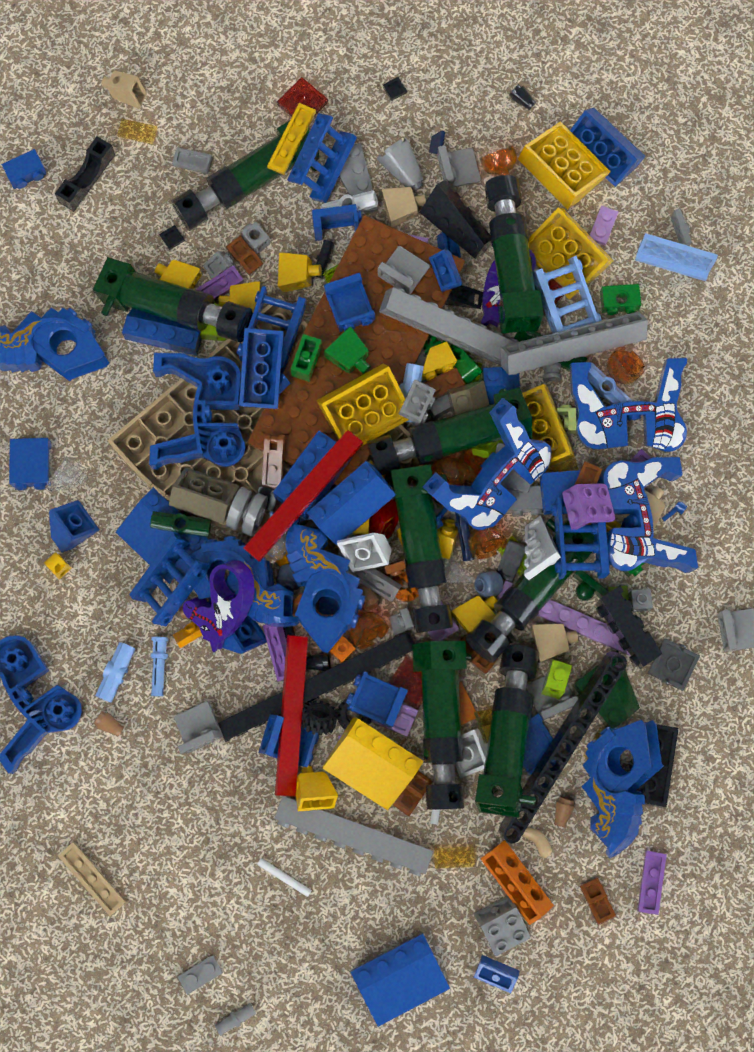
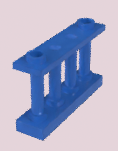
[287,113,357,203]
[237,286,307,373]
[551,498,610,579]
[129,534,210,626]

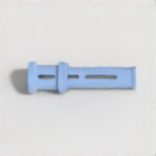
[150,637,169,697]

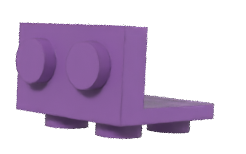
[562,484,615,530]

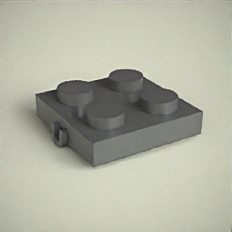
[647,638,700,691]

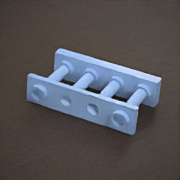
[533,256,602,333]

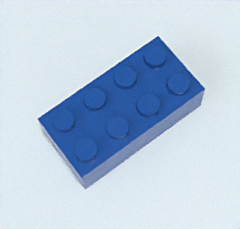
[273,431,352,520]

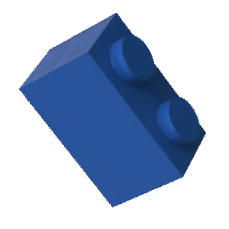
[1,149,47,189]

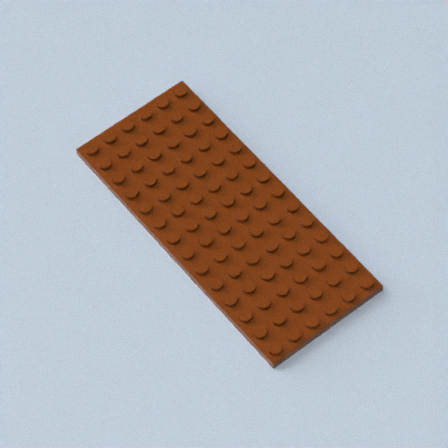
[247,215,465,486]

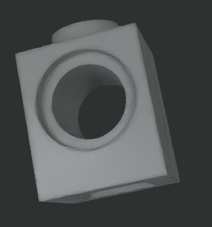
[241,222,270,254]
[628,589,653,612]

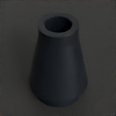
[509,84,536,110]
[306,652,330,671]

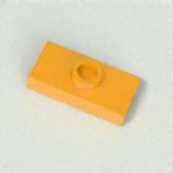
[173,622,202,648]

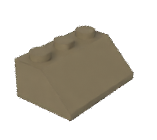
[447,380,489,416]
[169,467,240,524]

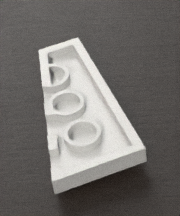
[524,515,561,580]

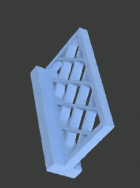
[635,233,718,281]

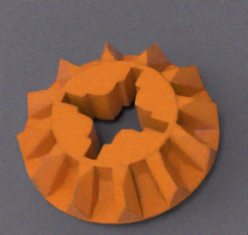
[393,571,419,602]

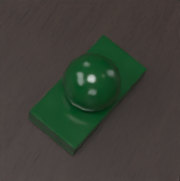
[573,571,609,601]

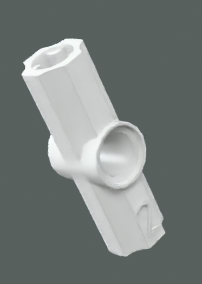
[321,190,378,211]

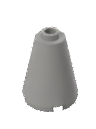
[377,137,424,191]

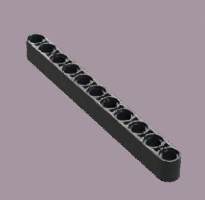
[218,632,416,742]
[499,651,627,844]

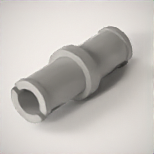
[214,1003,256,1036]

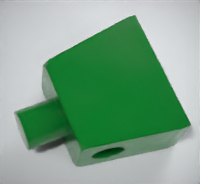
[324,327,371,374]

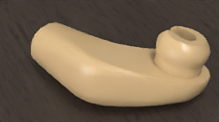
[522,827,552,858]

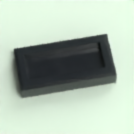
[496,539,526,583]

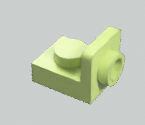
[557,405,576,434]

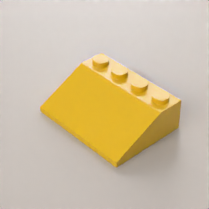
[518,121,611,210]
[528,207,614,300]
[316,363,409,446]
[522,384,575,466]
[322,717,423,810]

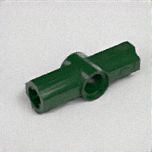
[150,511,212,537]

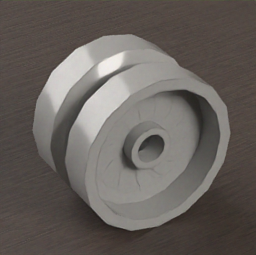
[226,487,268,537]

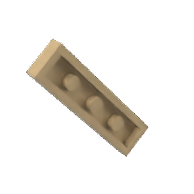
[58,842,126,917]

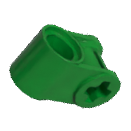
[452,348,483,384]

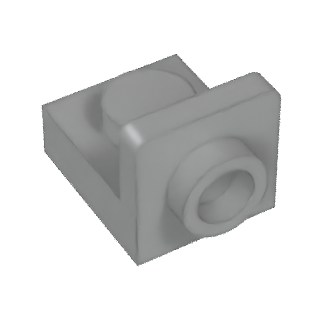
[203,251,236,279]
[389,608,414,635]

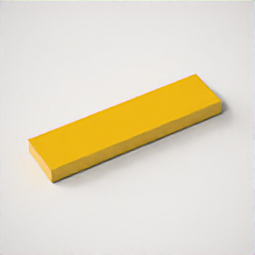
[267,103,316,175]

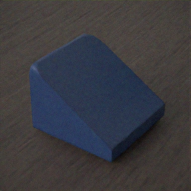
[429,131,445,154]

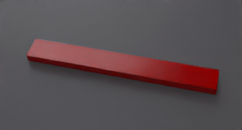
[244,430,363,562]
[275,635,308,796]

